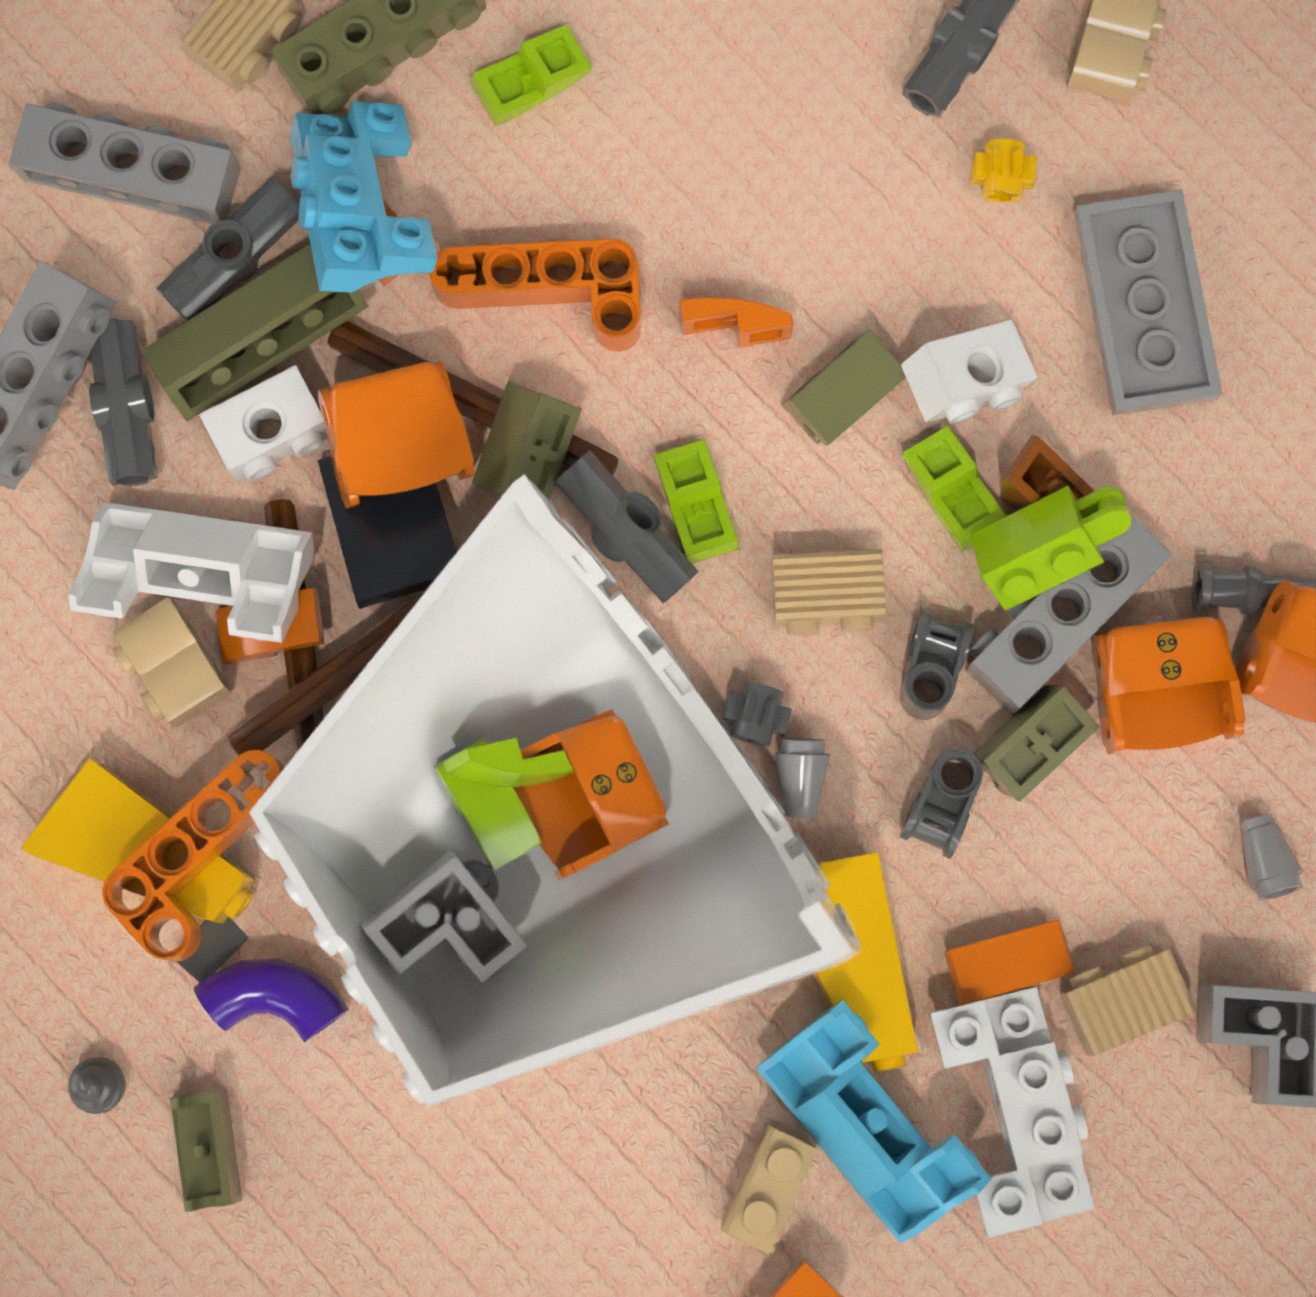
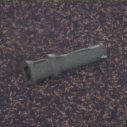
[1192,562,1316,614]

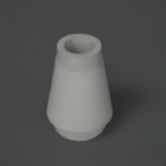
[775,738,830,818]
[1240,814,1304,900]

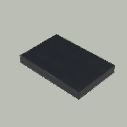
[317,456,457,609]

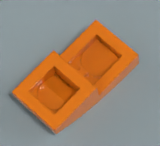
[680,297,793,347]
[216,588,325,664]
[944,919,1075,1005]

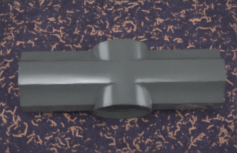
[902,0,1019,118]
[156,178,299,321]
[89,318,158,487]
[554,450,699,603]

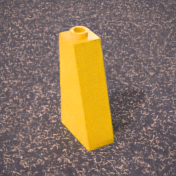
[21,758,256,924]
[813,852,918,1072]

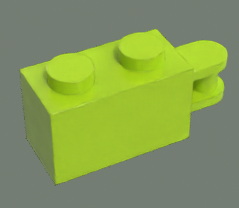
[970,486,1132,611]

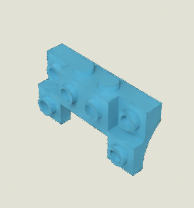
[290,101,438,293]
[755,1000,992,1244]

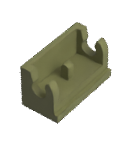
[781,330,906,446]
[472,381,582,500]
[972,685,1100,802]
[170,1089,243,1212]

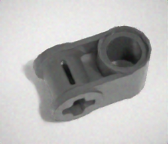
[900,609,975,720]
[899,748,983,859]

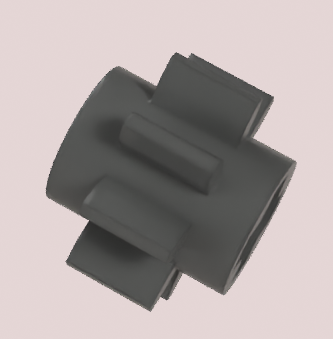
[722,682,792,746]

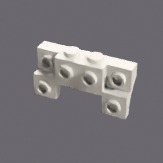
[68,502,314,643]
[928,987,1095,1238]

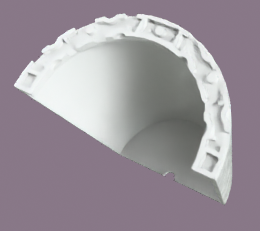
[249,474,861,1106]

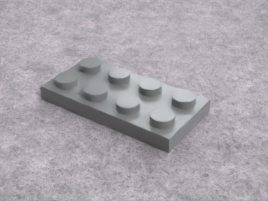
[1074,189,1222,416]

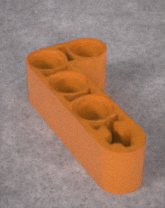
[429,239,641,352]
[102,749,285,962]

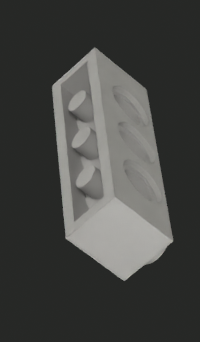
[9,102,241,224]
[0,260,117,490]
[966,514,1172,715]

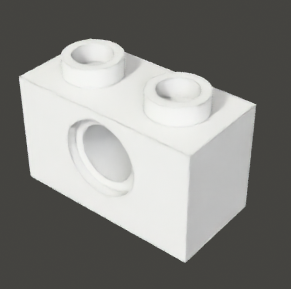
[901,320,1038,424]
[199,365,327,482]

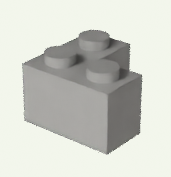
[362,850,527,982]
[1198,985,1316,1108]

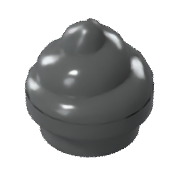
[68,1057,126,1114]

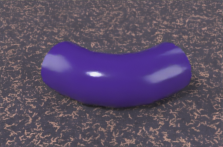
[193,958,349,1043]

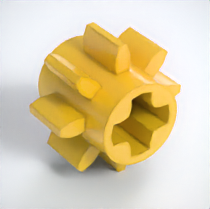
[971,138,1037,203]

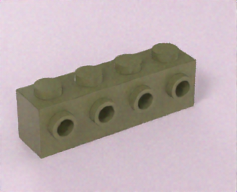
[270,0,486,115]
[140,244,369,421]

